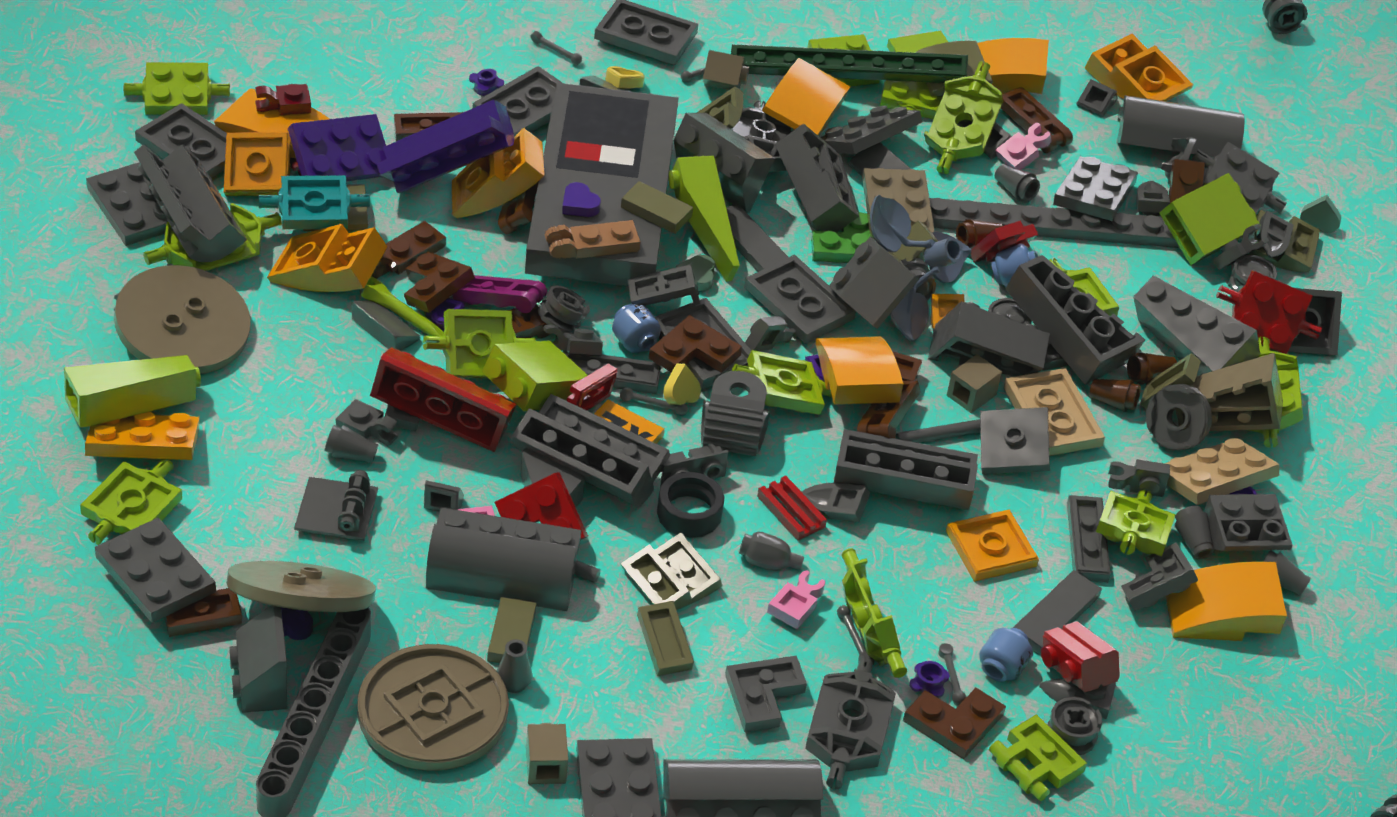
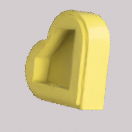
[605,66,645,88]
[663,364,701,405]

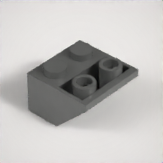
[1204,494,1293,551]

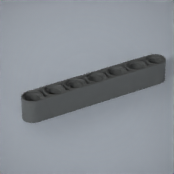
[256,607,371,817]

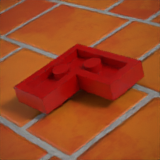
[970,220,1038,263]
[494,472,588,540]

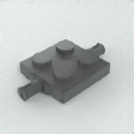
[1192,142,1287,214]

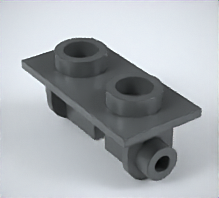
[660,444,728,487]

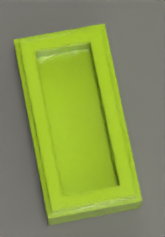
[887,30,948,53]

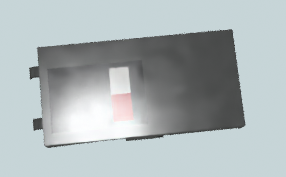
[525,83,679,286]

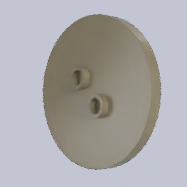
[114,265,251,374]
[226,561,376,612]
[357,644,509,771]

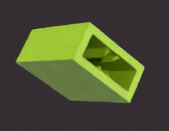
[1159,173,1261,265]
[482,341,588,411]

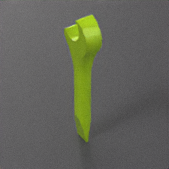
[361,277,444,336]

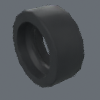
[657,472,725,538]

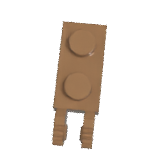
[545,220,641,259]

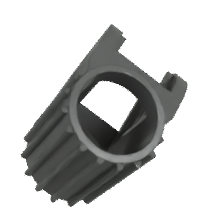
[701,371,770,456]

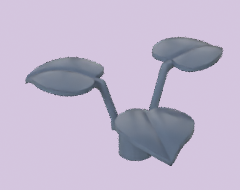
[870,195,972,341]

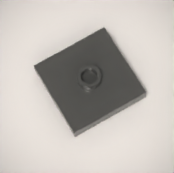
[980,407,1050,474]

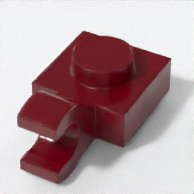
[255,84,311,115]

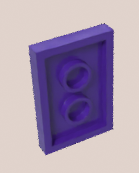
[287,114,386,182]

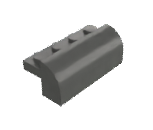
[1117,95,1245,157]
[134,145,247,262]
[511,394,670,506]
[834,429,978,511]
[426,507,582,611]
[663,759,823,817]

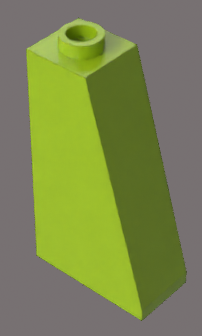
[64,355,201,428]

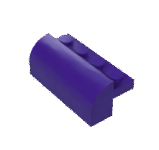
[377,99,514,194]

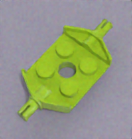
[924,61,1003,174]
[143,203,282,271]
[1248,337,1303,448]
[841,548,908,678]

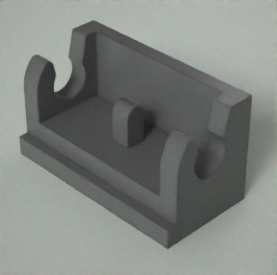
[628,264,701,306]

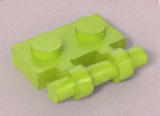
[989,714,1087,801]

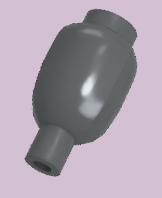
[739,532,804,570]

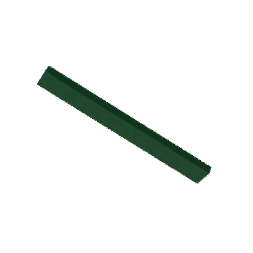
[731,44,968,83]

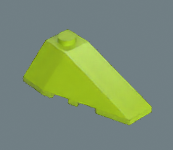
[668,156,740,282]

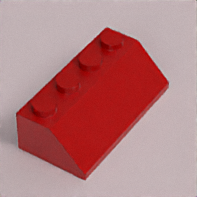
[370,347,516,452]

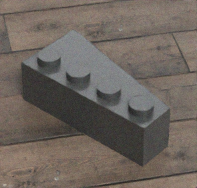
[1005,255,1145,385]
[1133,276,1260,376]

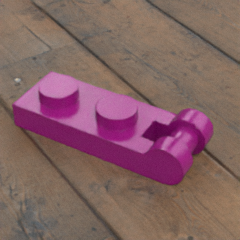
[452,275,547,313]

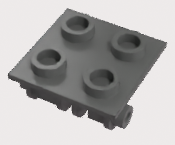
[294,470,378,541]

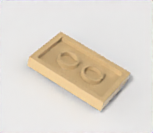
[1003,368,1105,456]
[1164,438,1279,505]

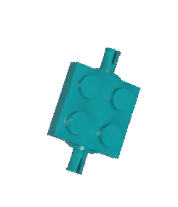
[259,175,370,230]

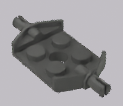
[732,100,791,172]
[805,655,896,789]

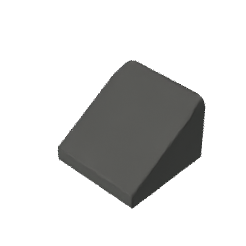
[1076,79,1118,117]
[424,480,464,511]

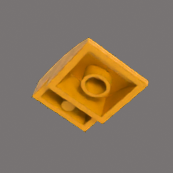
[1085,33,1193,101]
[977,38,1049,94]
[762,58,850,136]
[214,89,330,158]
[452,128,544,218]
[267,224,388,292]
[816,336,904,405]
[1166,562,1287,641]

